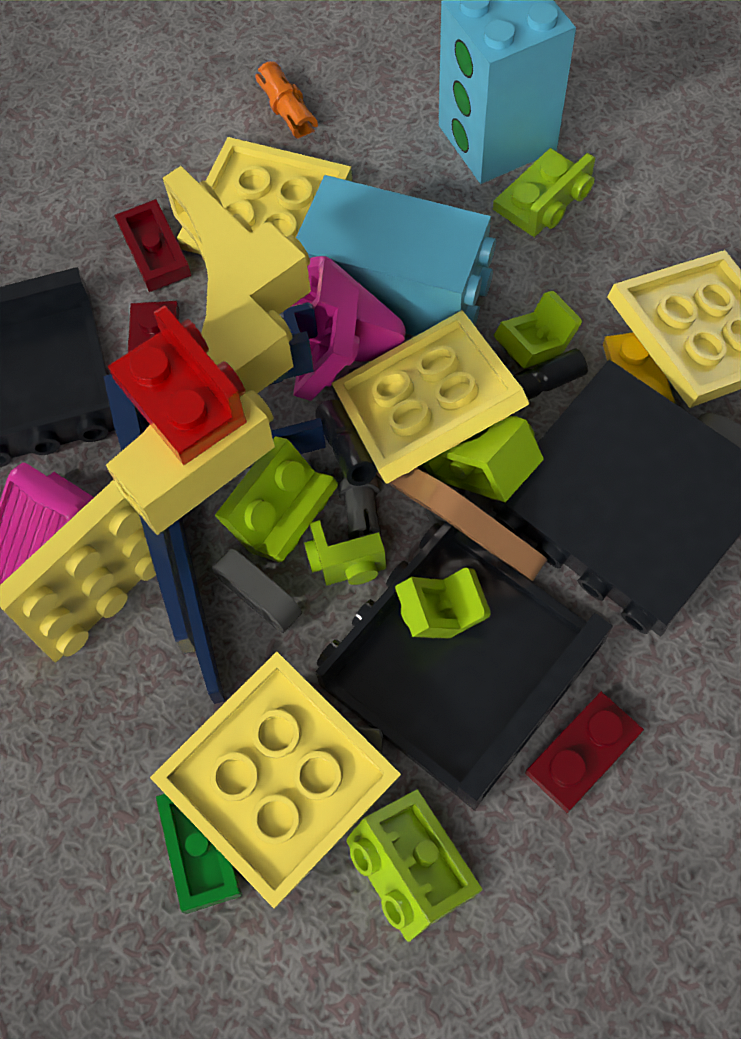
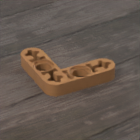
[376,468,548,581]

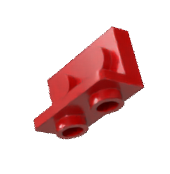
[108,305,247,466]

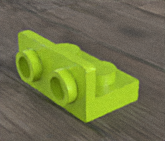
[493,148,596,237]
[215,436,338,562]
[346,789,483,942]

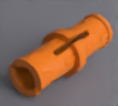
[255,61,318,139]

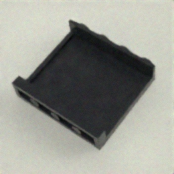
[0,267,115,467]
[492,359,741,637]
[316,521,613,811]

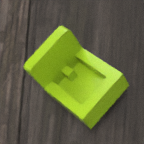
[493,291,582,368]
[304,520,386,586]
[395,568,491,638]

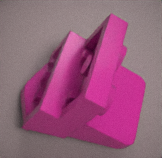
[290,256,406,401]
[0,462,94,584]

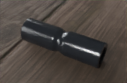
[513,348,588,400]
[315,399,377,486]

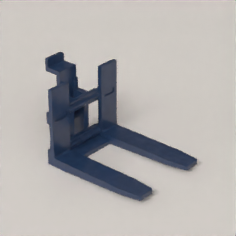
[103,302,326,704]

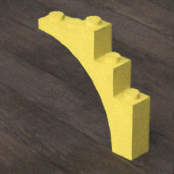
[106,166,311,535]

